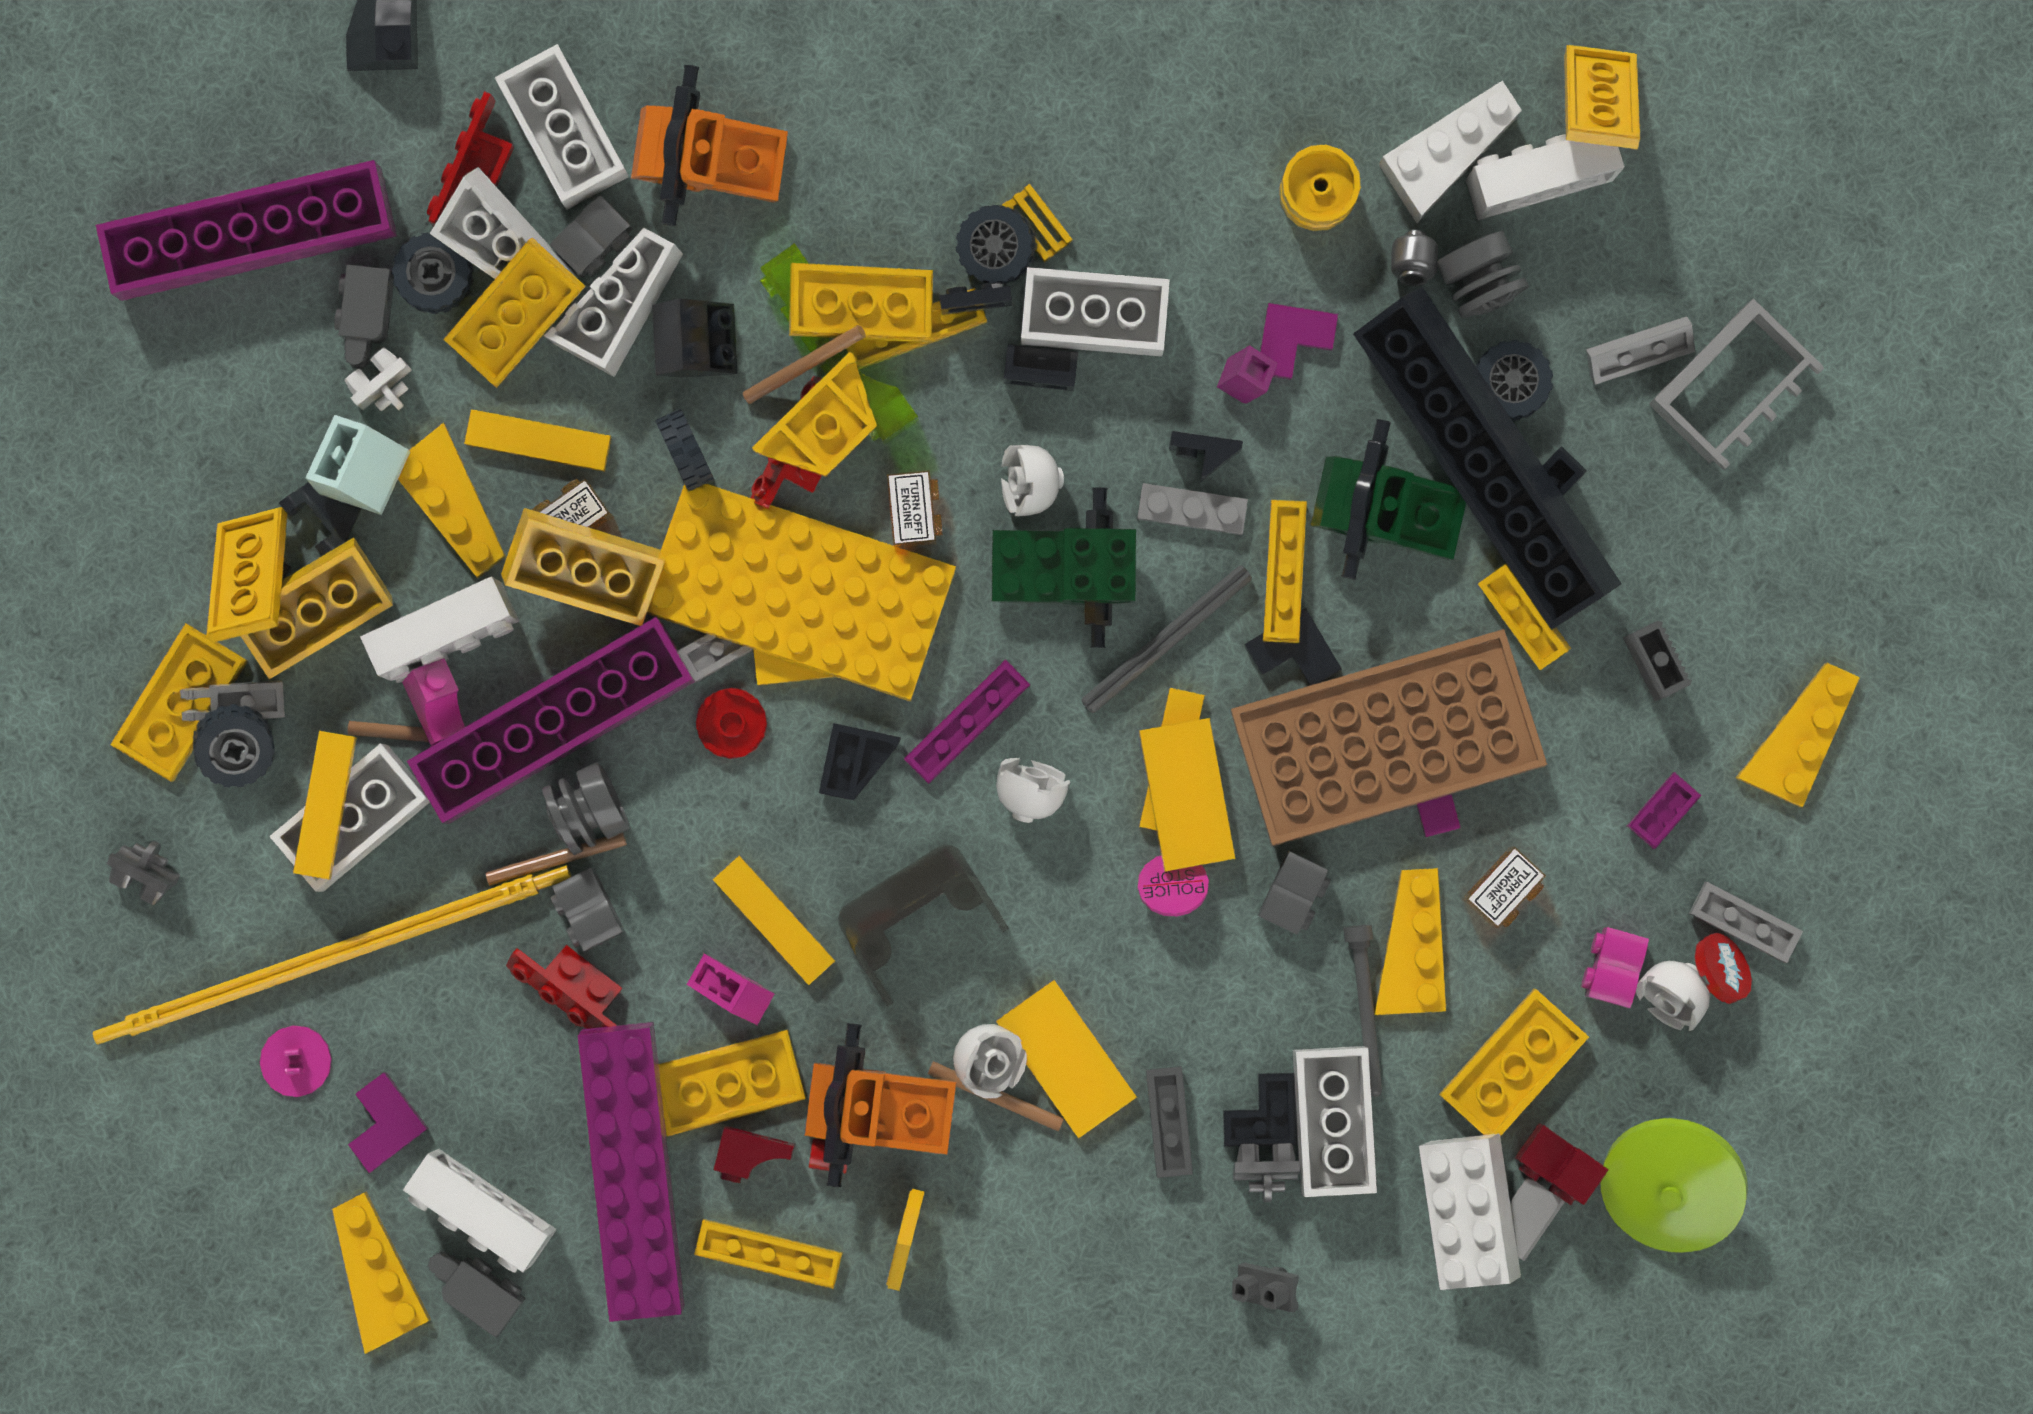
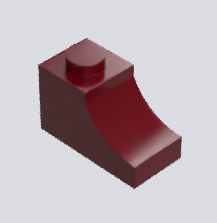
[713,1126,796,1183]

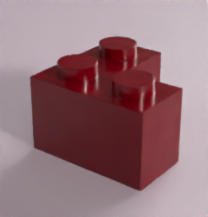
[1515,1123,1609,1205]

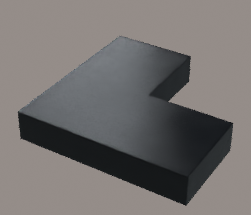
[1244,608,1342,686]
[1223,1073,1296,1147]

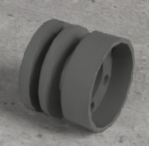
[1436,231,1529,319]
[542,762,630,855]

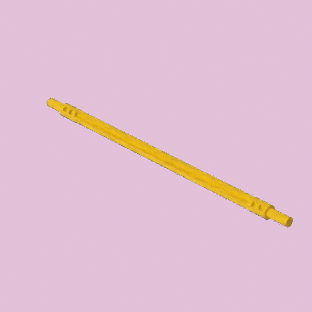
[93,865,571,1045]

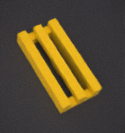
[1002,184,1073,263]

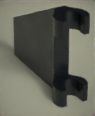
[279,482,362,556]

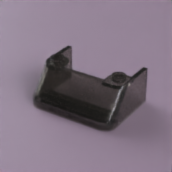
[838,845,1009,1006]

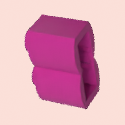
[1581,927,1649,1008]

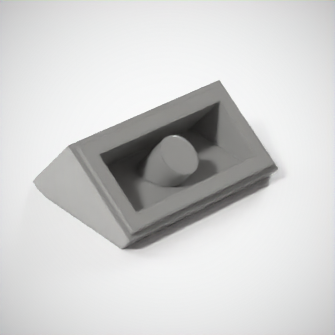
[1510,1177,1565,1261]

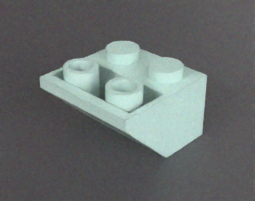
[306,415,410,515]

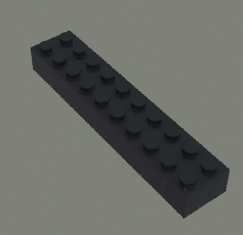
[1353,287,1622,630]

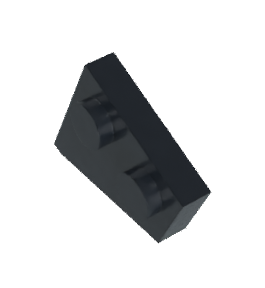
[819,723,901,801]

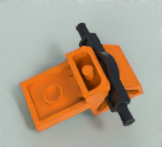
[631,65,788,226]
[805,1023,956,1187]

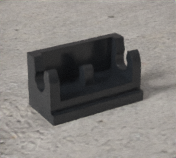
[1004,344,1078,391]

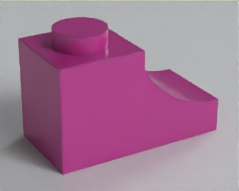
[402,658,465,746]
[686,953,775,1025]

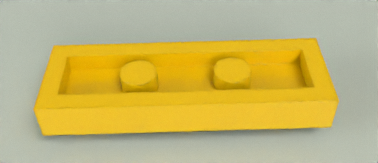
[1478,563,1571,670]

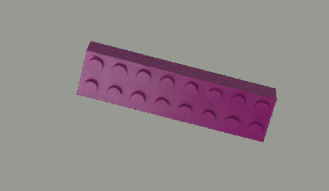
[95,160,397,301]
[407,617,695,824]
[578,1022,685,1322]

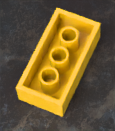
[501,508,665,626]
[241,537,393,679]

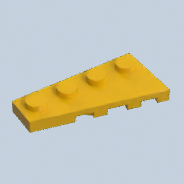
[398,423,506,578]
[1736,663,1860,807]
[1374,868,1446,1015]
[332,1191,431,1354]

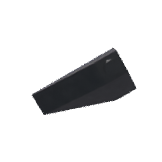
[346,0,418,71]

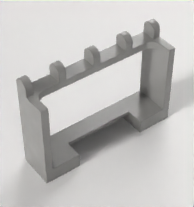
[1649,298,1824,470]

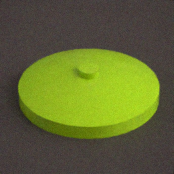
[1600,1118,1748,1253]

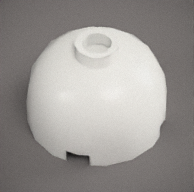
[1001,445,1064,516]
[996,758,1070,823]
[1636,961,1710,1031]
[953,1024,1027,1098]

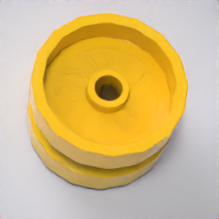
[1279,145,1361,231]

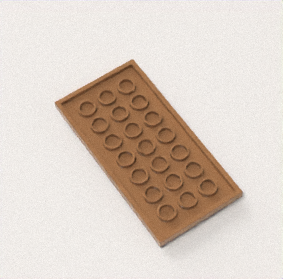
[1231,629,1547,846]

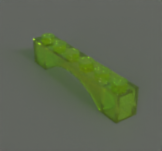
[759,243,919,445]

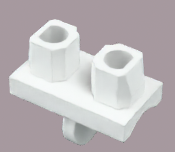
[345,348,412,411]

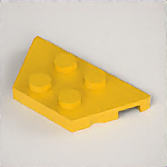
[752,352,877,477]

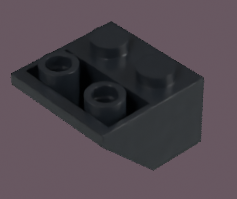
[652,298,738,378]

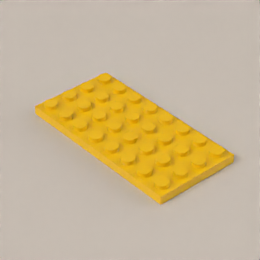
[647,483,956,702]

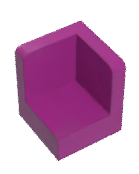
[1217,345,1278,404]

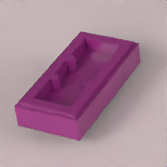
[1626,772,1702,849]

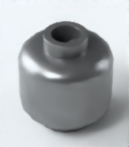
[1391,230,1438,286]

